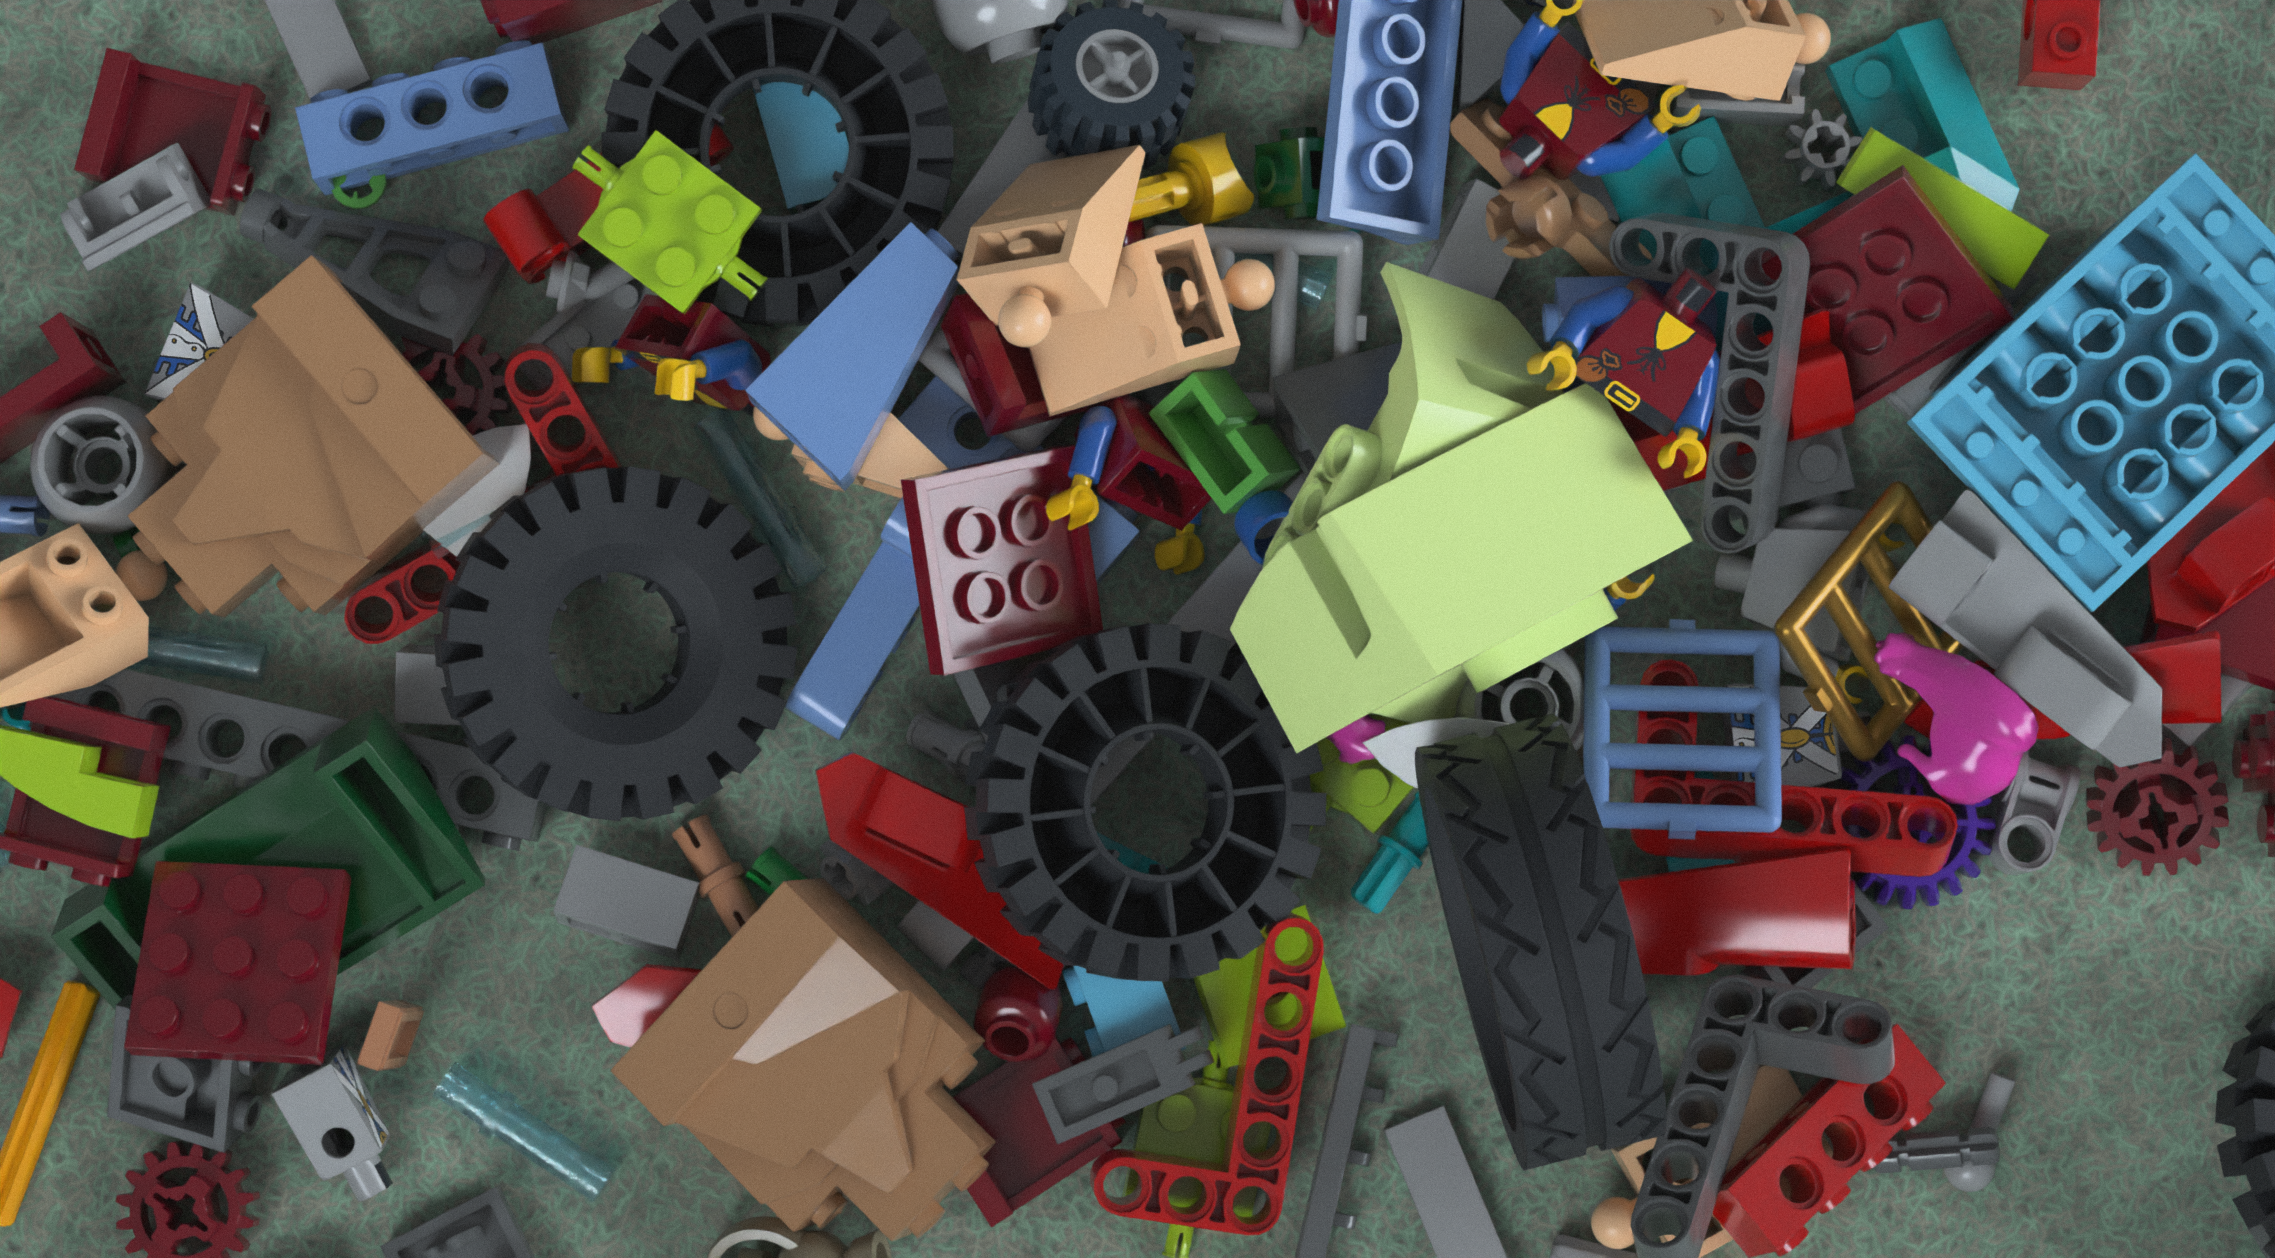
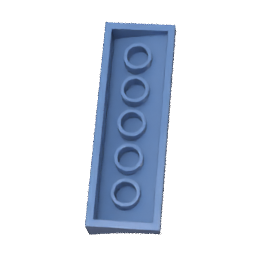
[1317,0,1462,245]

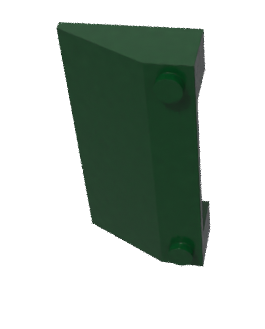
[51,706,486,1009]

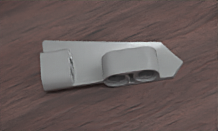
[1888,490,2162,768]

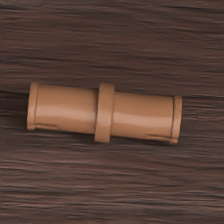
[671,814,759,937]

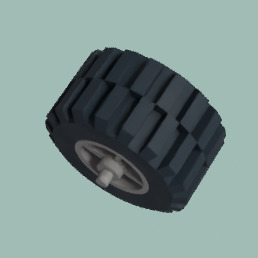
[1028,0,1196,170]

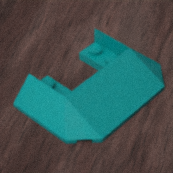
[1600,18,2020,352]

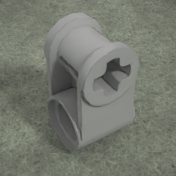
[1987,751,2081,876]

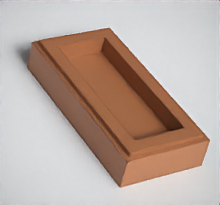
[357,1000,424,1071]

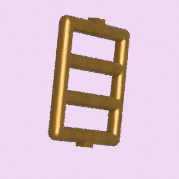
[1774,481,1964,762]

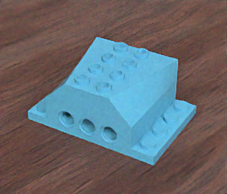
[1906,153,2275,613]

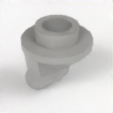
[546,250,634,313]

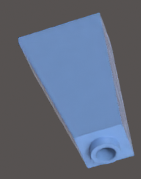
[745,222,959,491]

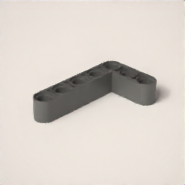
[1609,213,1810,553]
[1631,975,1895,1258]

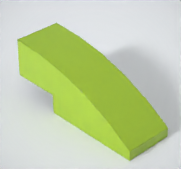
[1836,127,2049,290]
[0,724,159,838]

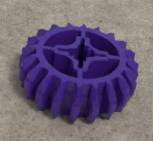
[1837,735,1996,909]

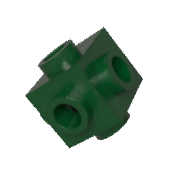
[1253,127,1325,220]

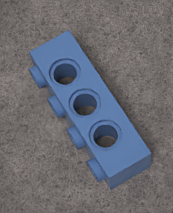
[295,40,570,196]
[898,376,1140,585]

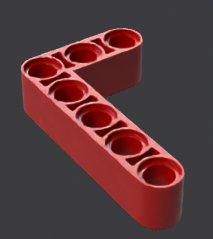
[344,343,623,644]
[1630,659,1958,877]
[1090,913,1324,1235]

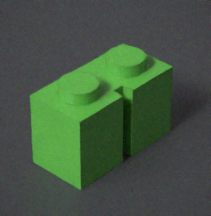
[1148,369,1301,514]

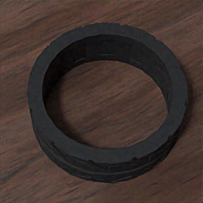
[1415,713,1667,1171]

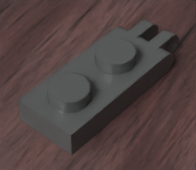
[1032,1024,1215,1144]

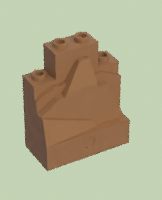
[128,255,500,617]
[610,878,996,1242]

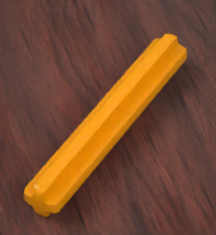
[0,980,100,1227]

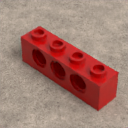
[2018,0,2101,90]
[1712,1024,1946,1258]

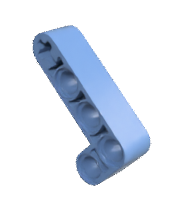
[785,497,920,741]

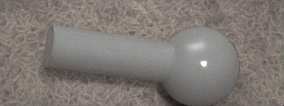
[1944,1072,2016,1192]

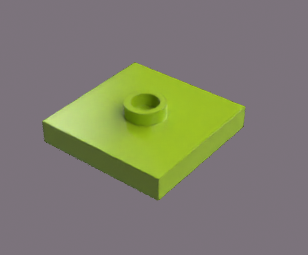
[1193,905,1347,1069]

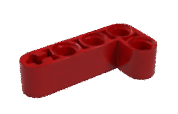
[483,124,734,284]

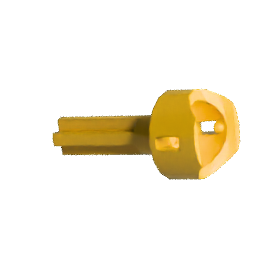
[1129,132,1254,226]

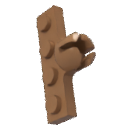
[1449,98,1653,277]

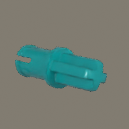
[1350,791,1428,914]

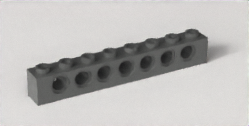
[29,669,547,851]

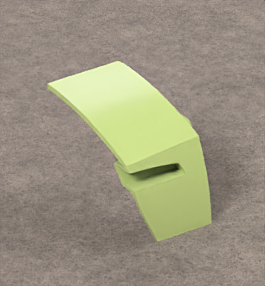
[1262,262,1563,723]
[1230,383,1693,753]

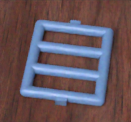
[1583,619,1782,840]

